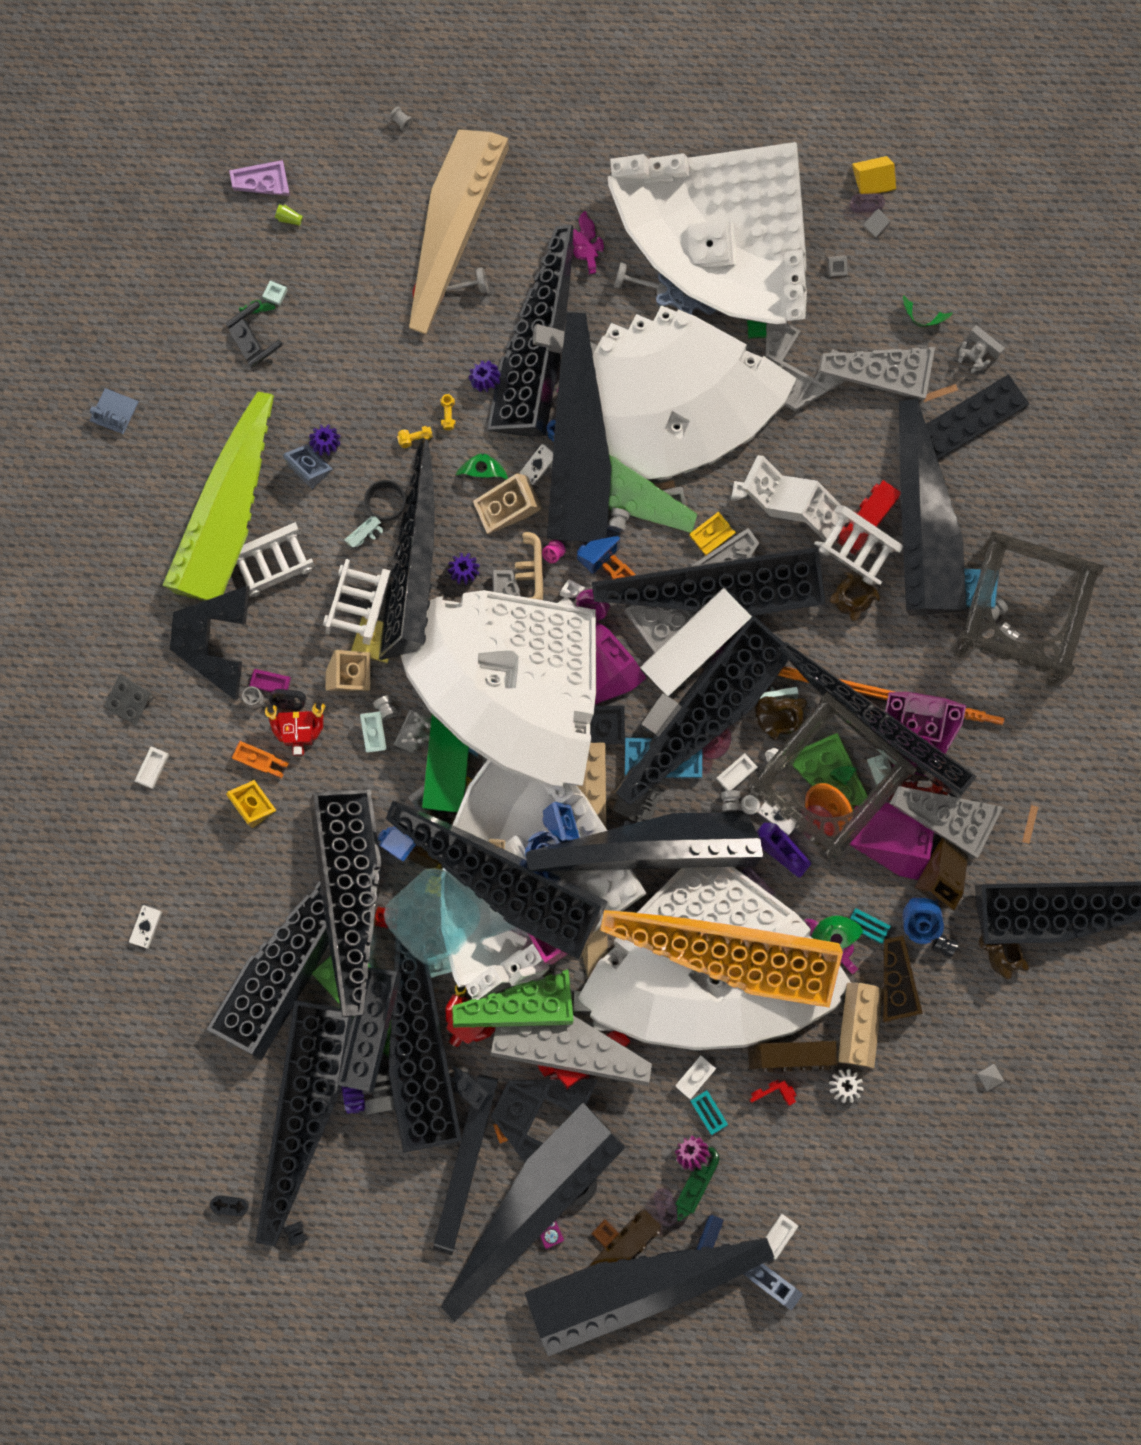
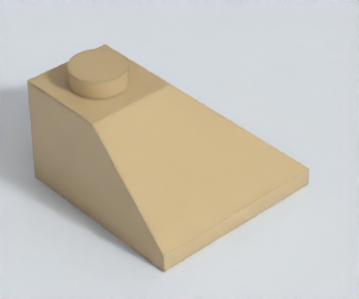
[326,650,370,692]

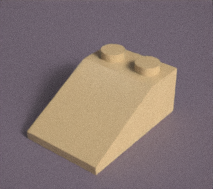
[473,473,542,534]

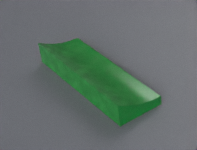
[422,714,470,813]

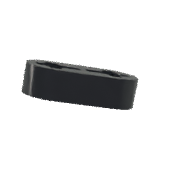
[269,689,307,710]
[210,1195,249,1216]

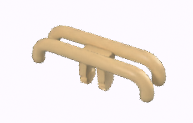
[515,532,543,600]

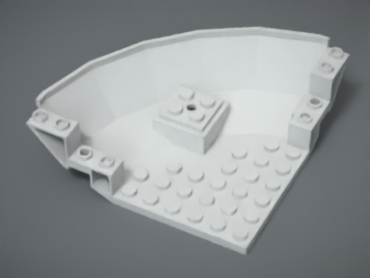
[608,142,807,325]
[401,590,596,790]
[441,760,646,1000]
[577,867,851,1050]

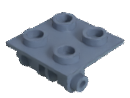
[89,388,139,434]

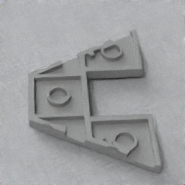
[765,323,846,411]

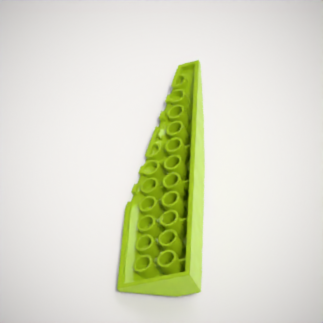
[163,392,274,601]

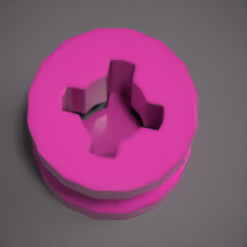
[542,540,566,563]

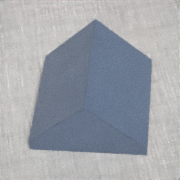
[283,445,333,489]

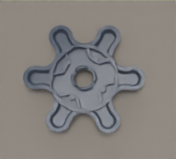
[656,273,716,315]

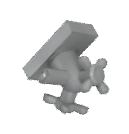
[958,325,1005,373]
[394,710,431,753]

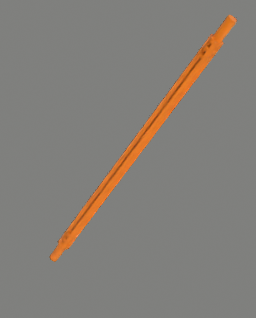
[777,666,1004,725]

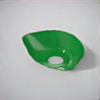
[903,295,953,328]
[456,454,508,480]
[811,916,863,949]

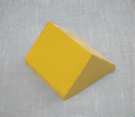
[852,156,896,197]
[226,780,277,828]

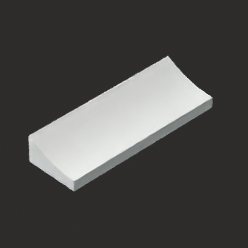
[640,588,752,696]

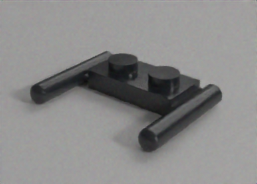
[226,301,283,368]

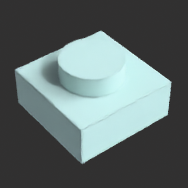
[262,281,288,306]

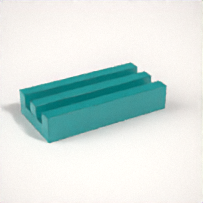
[850,908,891,944]
[690,1090,728,1135]

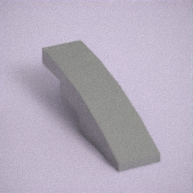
[533,324,597,357]

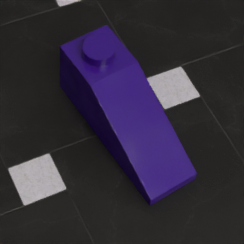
[757,823,812,878]

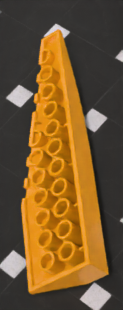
[600,910,843,1008]

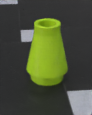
[275,204,303,226]

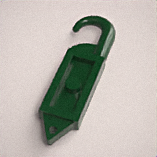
[675,1146,720,1222]

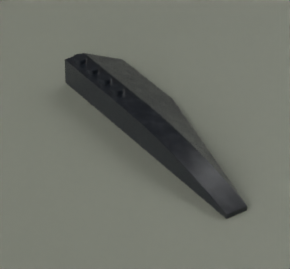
[975,881,1141,944]
[525,1238,775,1356]

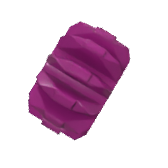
[675,1135,710,1172]

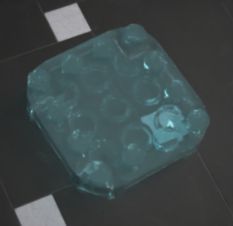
[384,868,480,966]

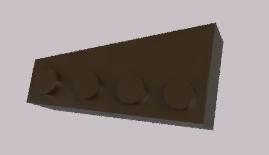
[883,935,923,1022]
[748,1041,838,1073]
[587,1207,662,1267]

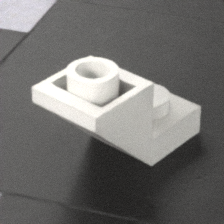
[481,928,527,953]

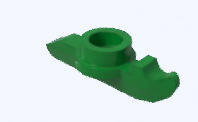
[239,300,275,314]

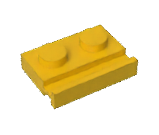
[689,512,736,556]

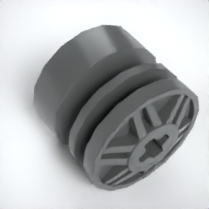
[363,1073,395,1115]

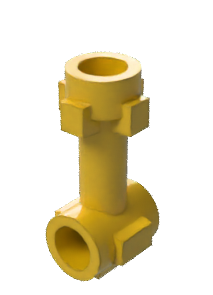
[440,394,455,430]
[397,426,433,448]

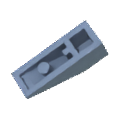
[744,1264,803,1311]

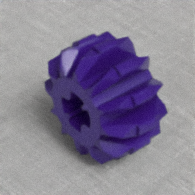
[469,360,501,392]
[309,424,341,456]
[448,553,480,585]
[342,1086,365,1114]

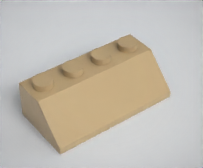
[837,983,883,1068]

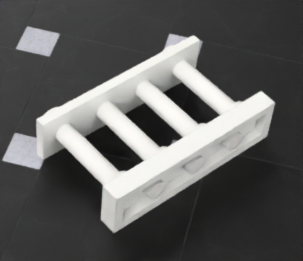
[814,505,903,585]
[236,523,315,597]
[323,559,390,645]

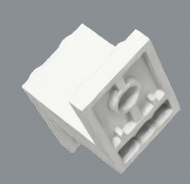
[742,455,840,541]

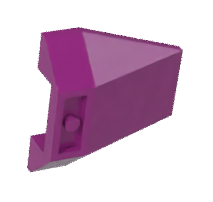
[594,621,646,705]
[885,692,966,776]
[849,802,934,880]

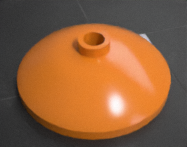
[805,783,854,838]

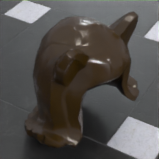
[829,571,880,622]
[755,696,808,740]
[978,935,1029,980]

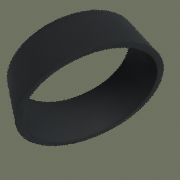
[364,480,406,521]

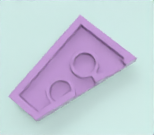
[229,160,290,196]

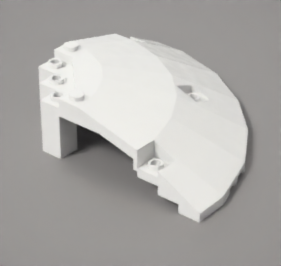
[549,306,797,480]

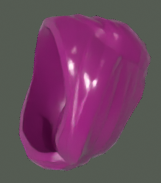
[576,589,610,621]

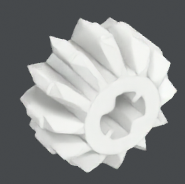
[829,1069,863,1103]

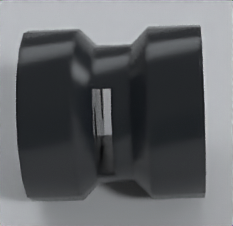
[932,934,959,959]
[283,1221,308,1247]

